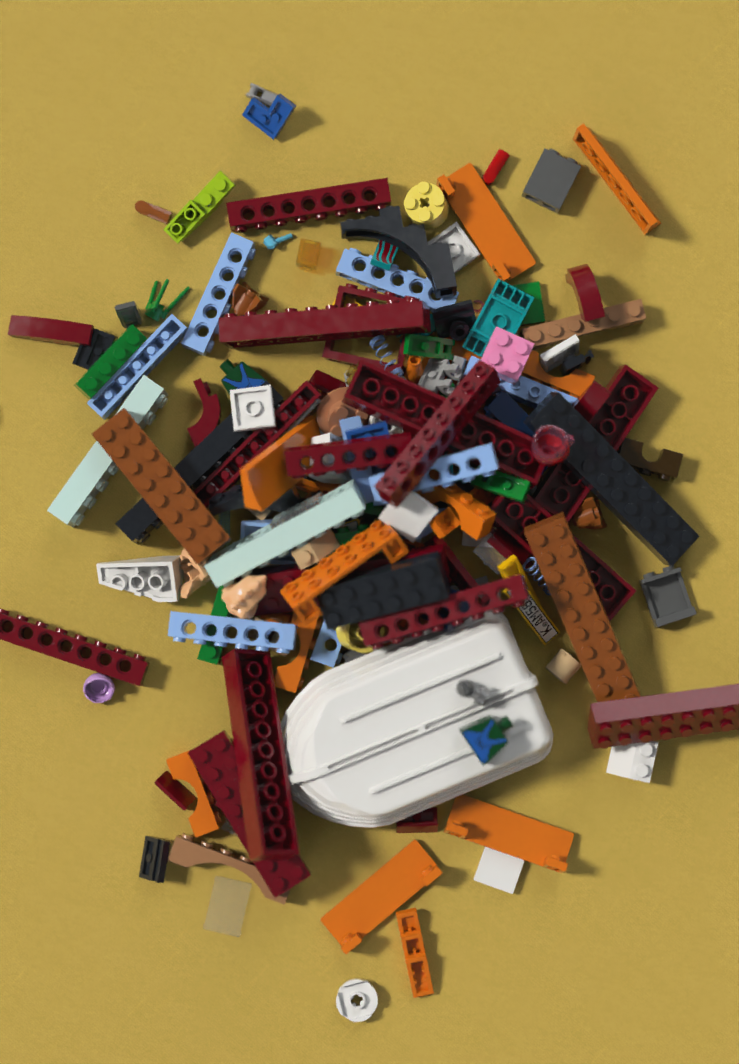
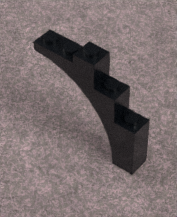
[340,206,457,299]
[209,485,336,531]

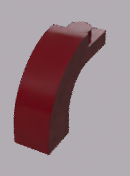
[565,264,605,322]

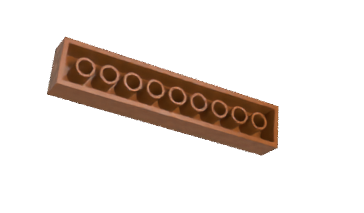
[524,512,642,702]

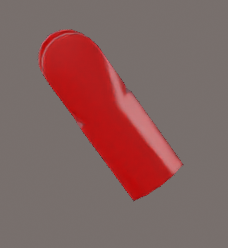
[482,149,510,186]

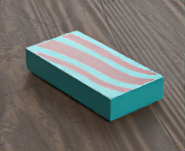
[370,240,398,271]

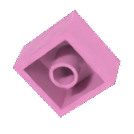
[481,326,534,385]

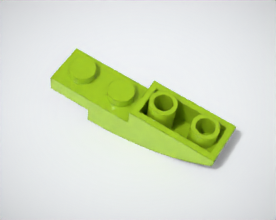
[163,171,236,244]

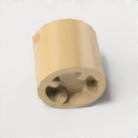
[545,649,581,685]

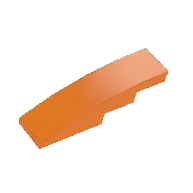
[428,481,496,539]
[396,908,434,998]

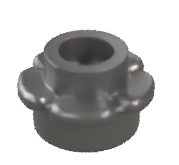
[471,685,489,706]

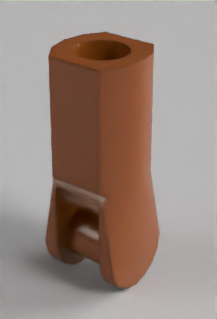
[135,200,173,225]

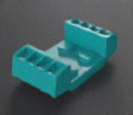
[462,278,535,357]

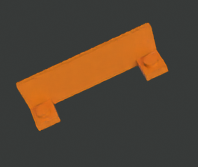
[436,163,536,283]
[280,520,409,626]
[444,794,574,873]
[320,839,443,954]

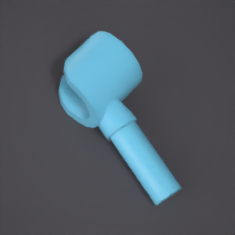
[263,233,293,250]

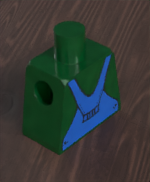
[220,359,266,395]
[459,715,513,766]

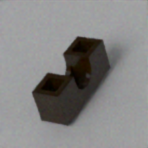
[618,438,684,482]

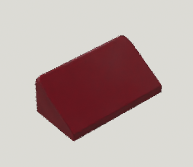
[309,370,346,394]
[486,527,529,566]
[154,771,196,811]
[396,807,438,833]

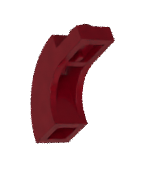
[187,378,221,447]

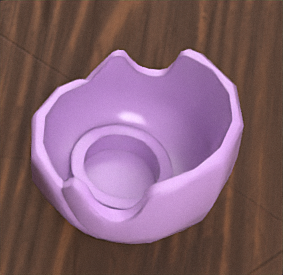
[83,673,115,703]

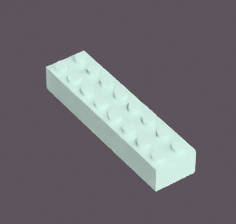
[47,375,168,528]
[204,479,366,588]

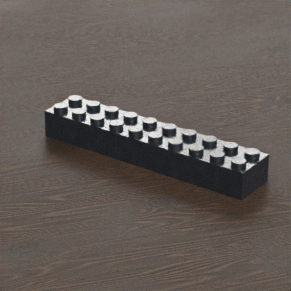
[115,380,285,544]
[523,392,700,566]

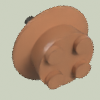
[316,387,370,439]

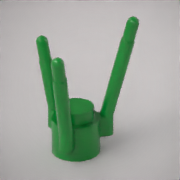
[144,279,190,322]

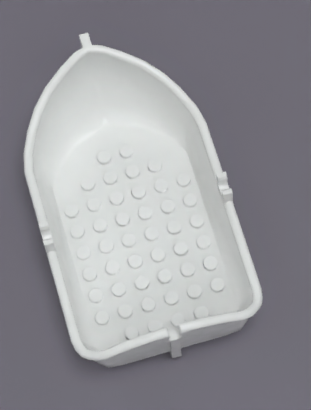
[281,611,553,828]

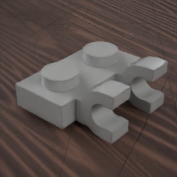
[418,358,463,396]

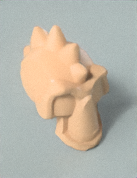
[179,549,218,598]
[221,575,267,619]

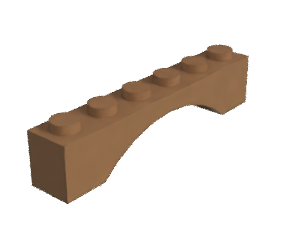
[520,299,646,350]
[168,833,290,905]

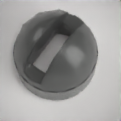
[456,679,474,697]

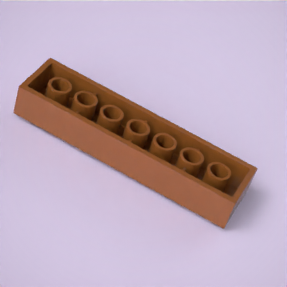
[92,408,232,566]

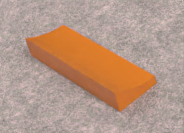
[573,123,661,235]
[240,415,321,511]

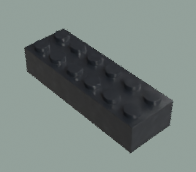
[316,551,451,630]

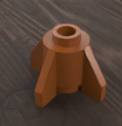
[232,281,269,316]
[571,497,607,530]

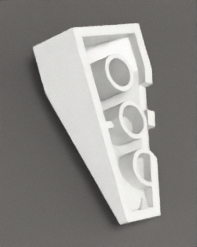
[96,555,184,602]

